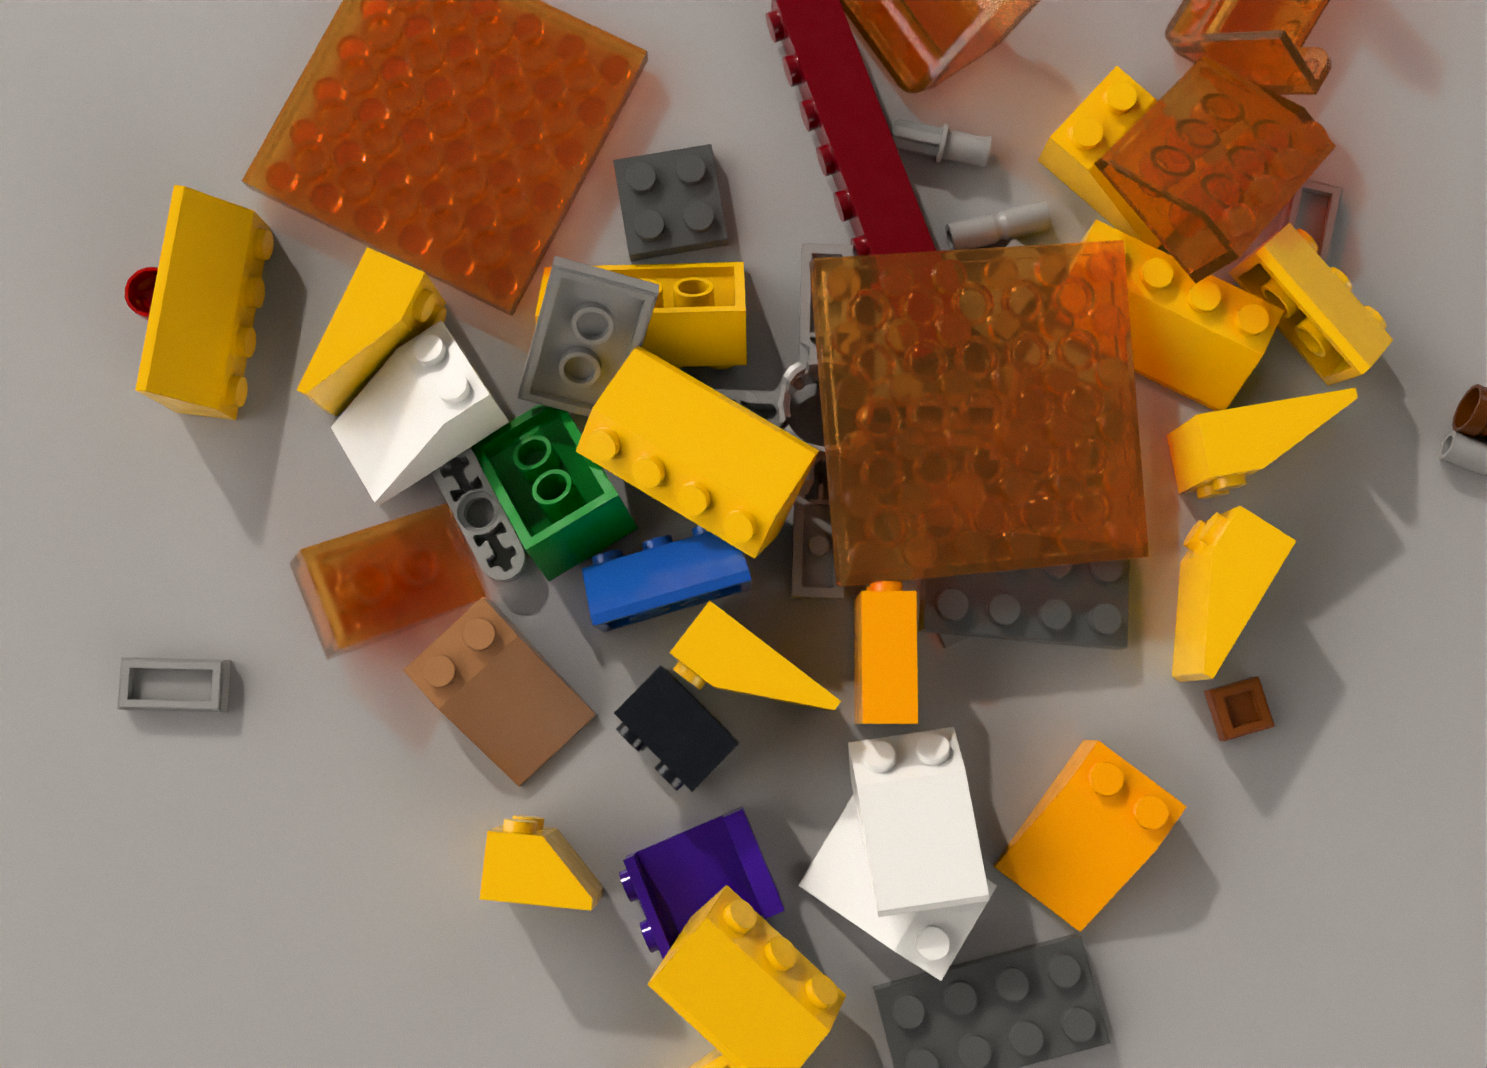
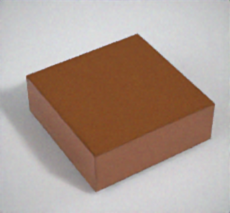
[1204,676,1275,741]

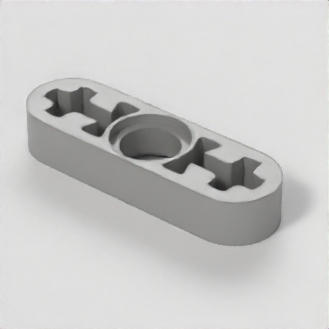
[432,449,529,582]

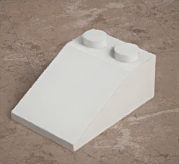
[331,320,509,506]
[848,727,989,917]
[798,794,997,981]

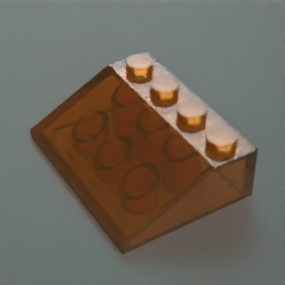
[1094,56,1336,284]

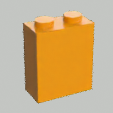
[854,581,919,724]

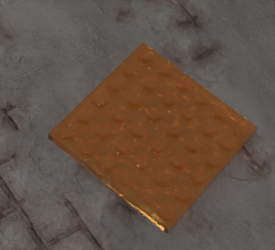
[242,0,648,316]
[809,240,1149,587]

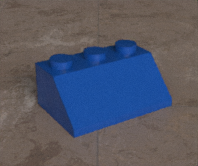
[582,526,752,632]

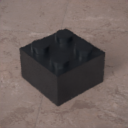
[614,665,740,792]

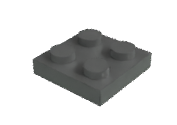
[613,144,728,261]

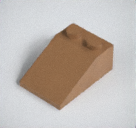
[403,597,597,787]

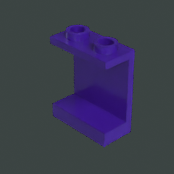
[619,806,785,959]

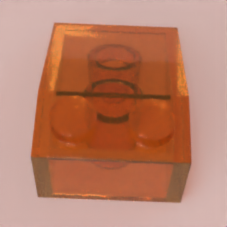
[290,503,486,660]

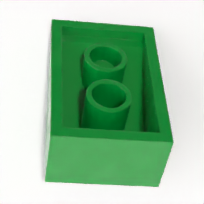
[470,404,638,582]

